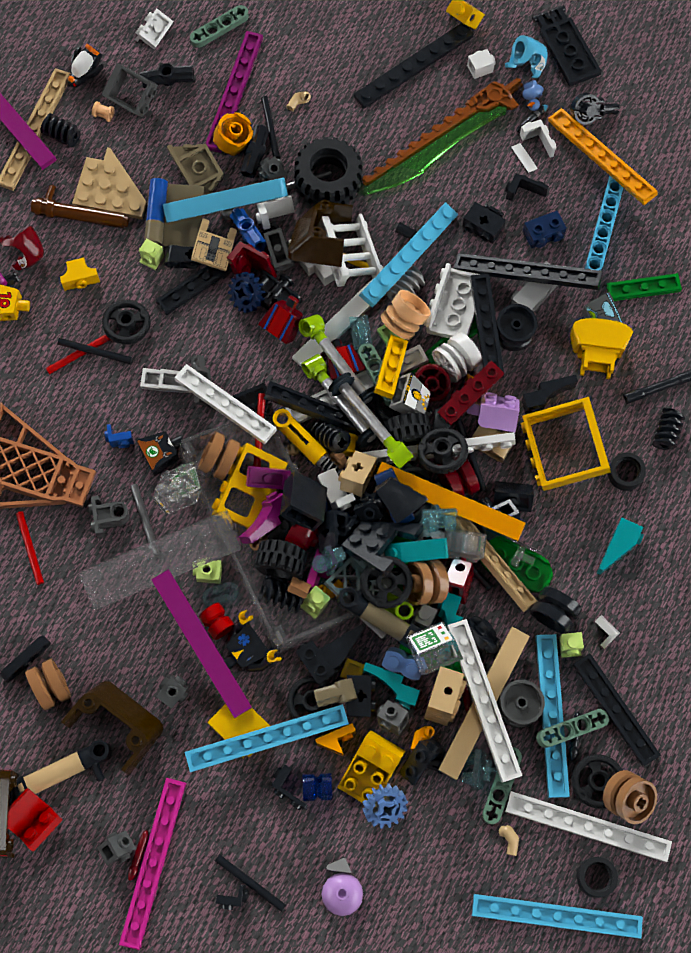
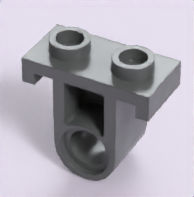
[89,496,130,539]

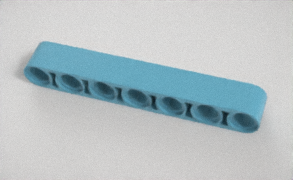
[584,175,623,270]
[163,178,288,223]

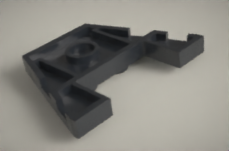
[342,521,423,578]

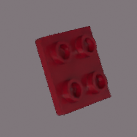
[226,242,277,278]

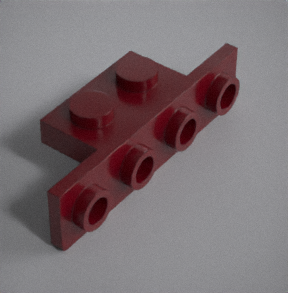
[437,361,504,425]

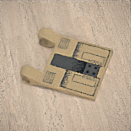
[191,218,237,272]

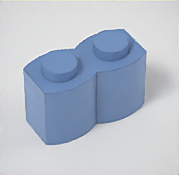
[382,647,426,680]

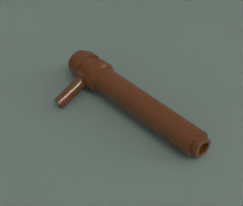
[31,185,129,228]

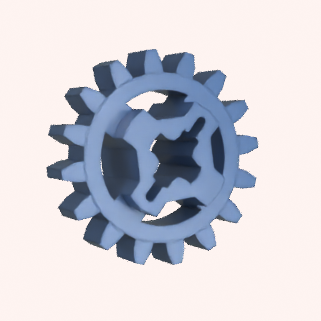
[362,783,408,828]

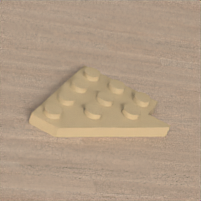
[72,147,147,219]

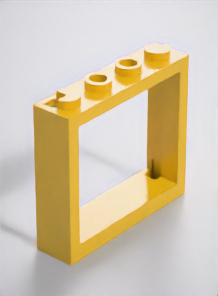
[520,397,611,491]

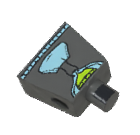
[575,292,624,323]

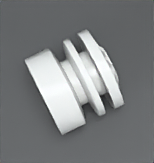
[432,332,482,383]

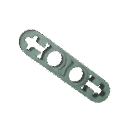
[190,5,249,48]
[358,343,391,406]
[536,709,609,748]
[482,747,522,825]

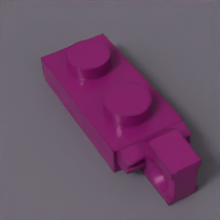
[246,466,291,490]

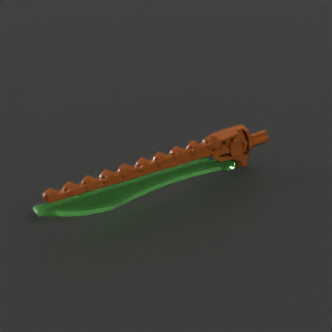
[362,78,523,196]

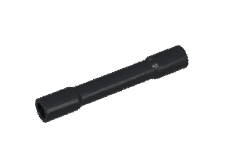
[623,369,691,404]

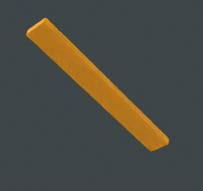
[548,108,658,205]
[374,462,526,541]

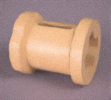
[92,101,115,122]

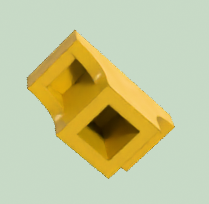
[60,258,100,291]

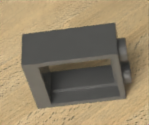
[102,63,158,117]

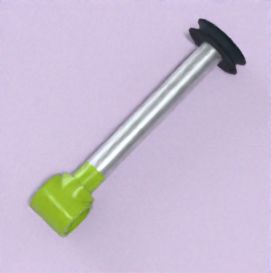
[299,314,378,405]
[301,354,378,448]
[328,372,414,469]

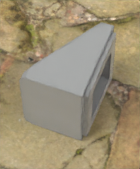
[326,858,351,873]

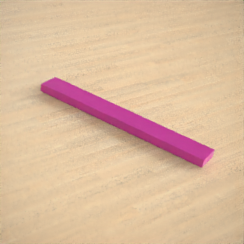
[119,778,187,950]

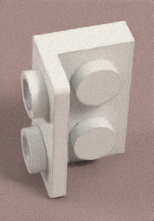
[135,8,174,49]

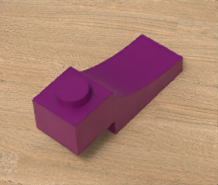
[239,492,283,544]

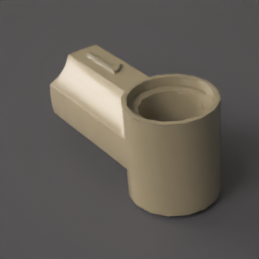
[314,678,357,708]

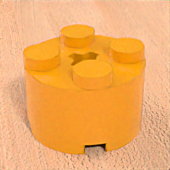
[213,112,253,156]

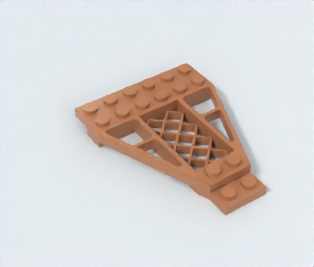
[0,402,96,509]

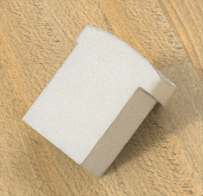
[595,615,620,649]

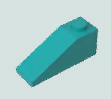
[597,518,644,575]
[384,538,449,563]

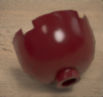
[415,364,451,402]
[285,524,319,552]

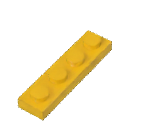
[374,335,408,399]

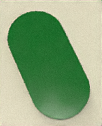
[479,535,553,593]

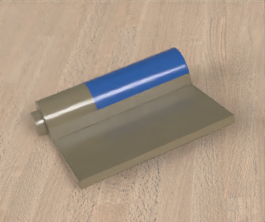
[144,178,205,247]

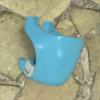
[505,35,548,78]

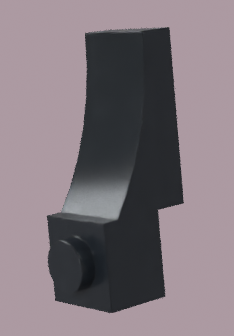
[521,375,578,414]

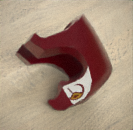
[0,226,44,270]

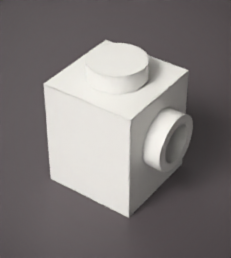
[467,49,496,79]

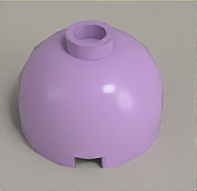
[321,872,363,916]

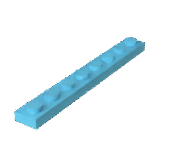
[359,202,459,308]
[535,634,570,798]
[185,704,349,772]
[471,894,643,939]

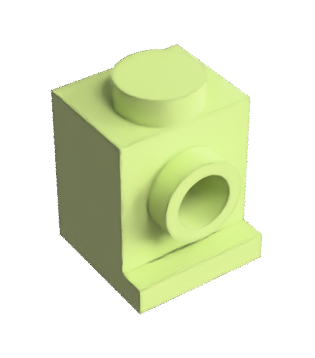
[139,239,165,270]
[193,559,223,584]
[300,586,331,619]
[558,632,584,658]

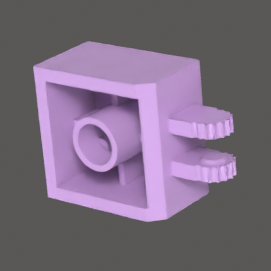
[466,392,519,432]

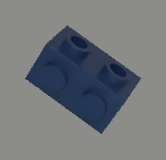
[523,210,567,249]

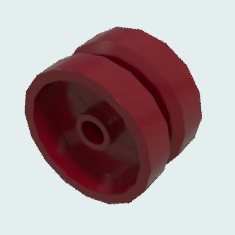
[437,453,480,496]

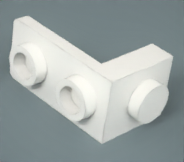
[520,119,556,158]
[255,196,295,230]
[317,468,356,511]

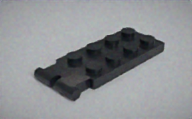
[532,5,602,87]

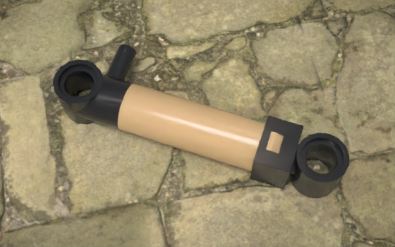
[9,740,112,807]

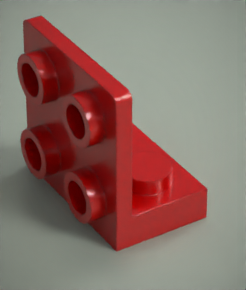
[8,788,63,852]

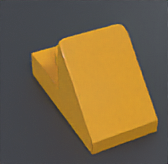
[315,723,356,756]

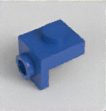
[104,424,134,448]

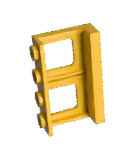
[212,443,288,529]

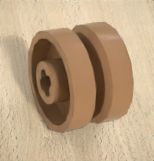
[198,431,240,481]
[403,560,449,605]
[25,658,71,711]
[603,770,658,825]

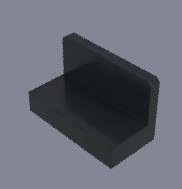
[493,481,534,512]

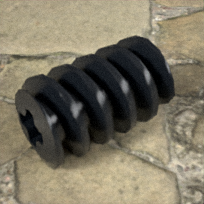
[40,113,81,147]
[652,407,685,450]
[310,421,351,453]
[258,578,302,614]

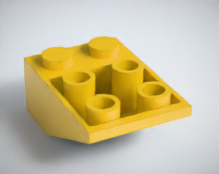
[337,730,406,803]

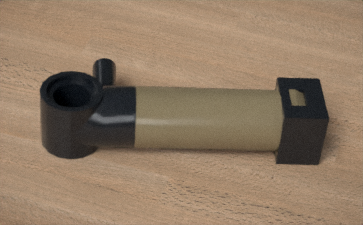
[336,580,423,649]

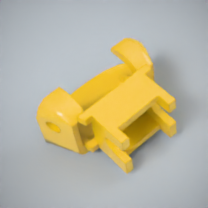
[570,318,633,379]

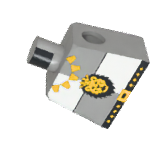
[389,373,433,416]

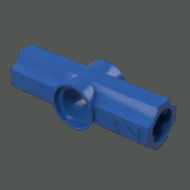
[230,207,267,252]

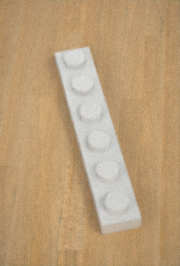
[174,364,277,445]

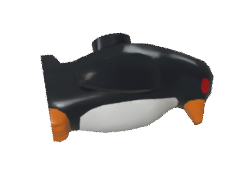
[67,44,104,88]

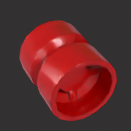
[199,602,234,640]

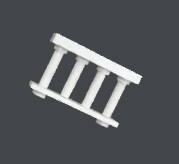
[318,214,383,287]

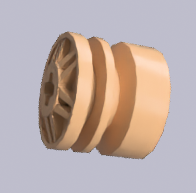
[381,290,431,340]

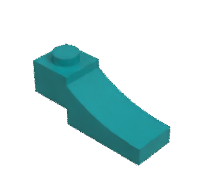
[436,592,463,659]
[363,663,420,710]

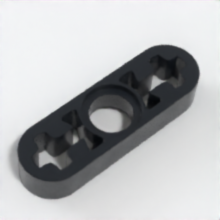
[0,635,51,683]

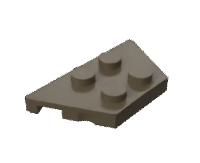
[167,144,224,195]

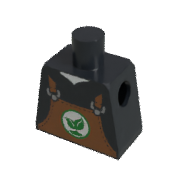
[136,431,185,476]

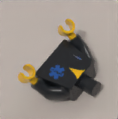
[223,610,281,672]

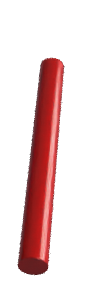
[46,334,111,375]
[253,393,266,467]
[16,511,44,585]

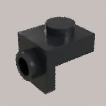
[216,884,248,910]

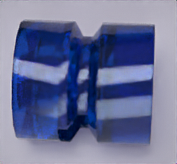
[303,773,332,801]

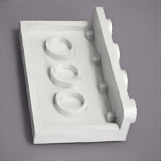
[424,263,480,339]

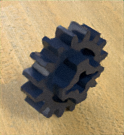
[228,272,265,313]

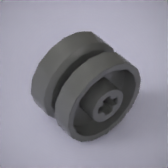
[497,680,545,728]

